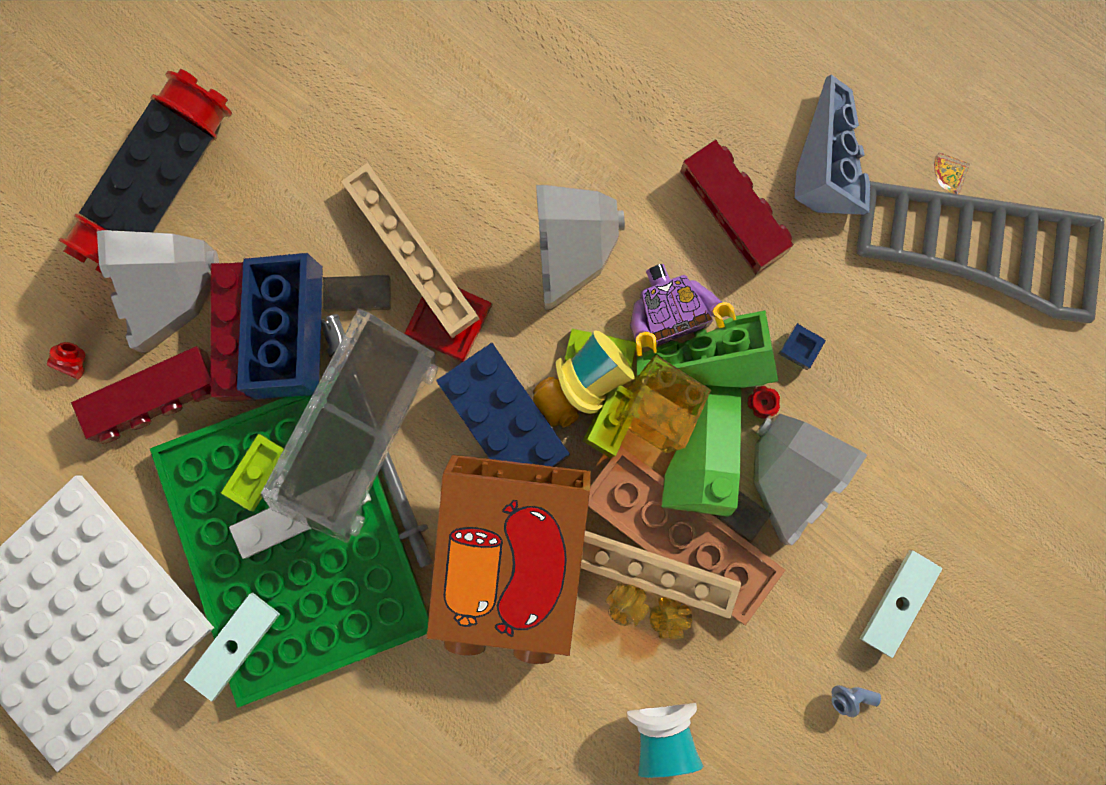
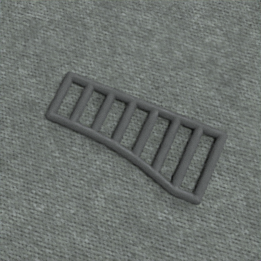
[856,181,1105,323]

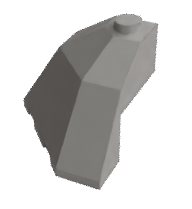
[536,185,625,310]
[97,230,219,353]
[754,414,867,545]

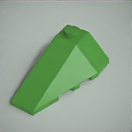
[637,310,778,388]
[661,385,741,517]

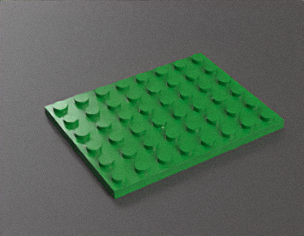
[149,377,429,708]

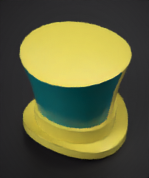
[556,330,635,414]

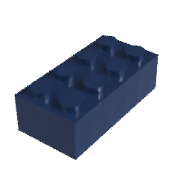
[237,253,323,399]
[436,343,570,467]

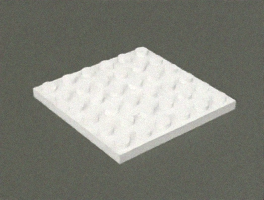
[0,476,214,772]

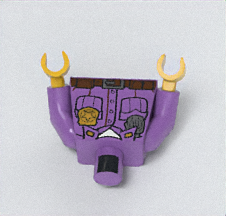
[630,264,736,356]

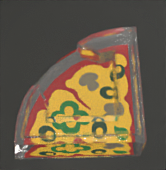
[934,152,970,194]

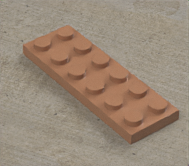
[588,446,786,626]

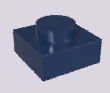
[778,323,826,370]

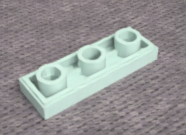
[859,550,943,658]
[184,593,280,701]

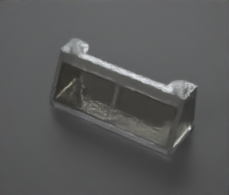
[261,308,438,543]

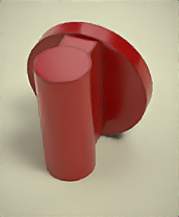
[47,342,86,379]

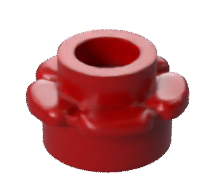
[747,386,780,419]

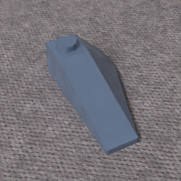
[795,75,870,215]

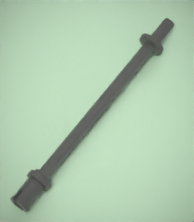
[321,314,433,568]

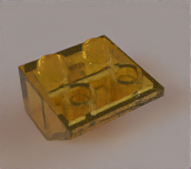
[612,355,711,454]

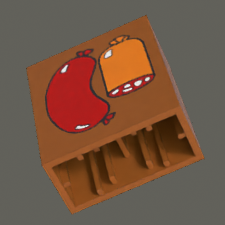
[427,455,591,664]

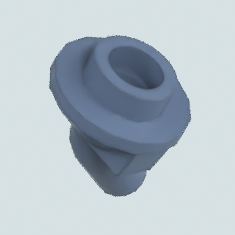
[831,685,881,718]

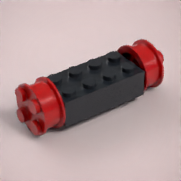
[58,69,232,279]

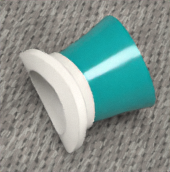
[627,703,704,778]

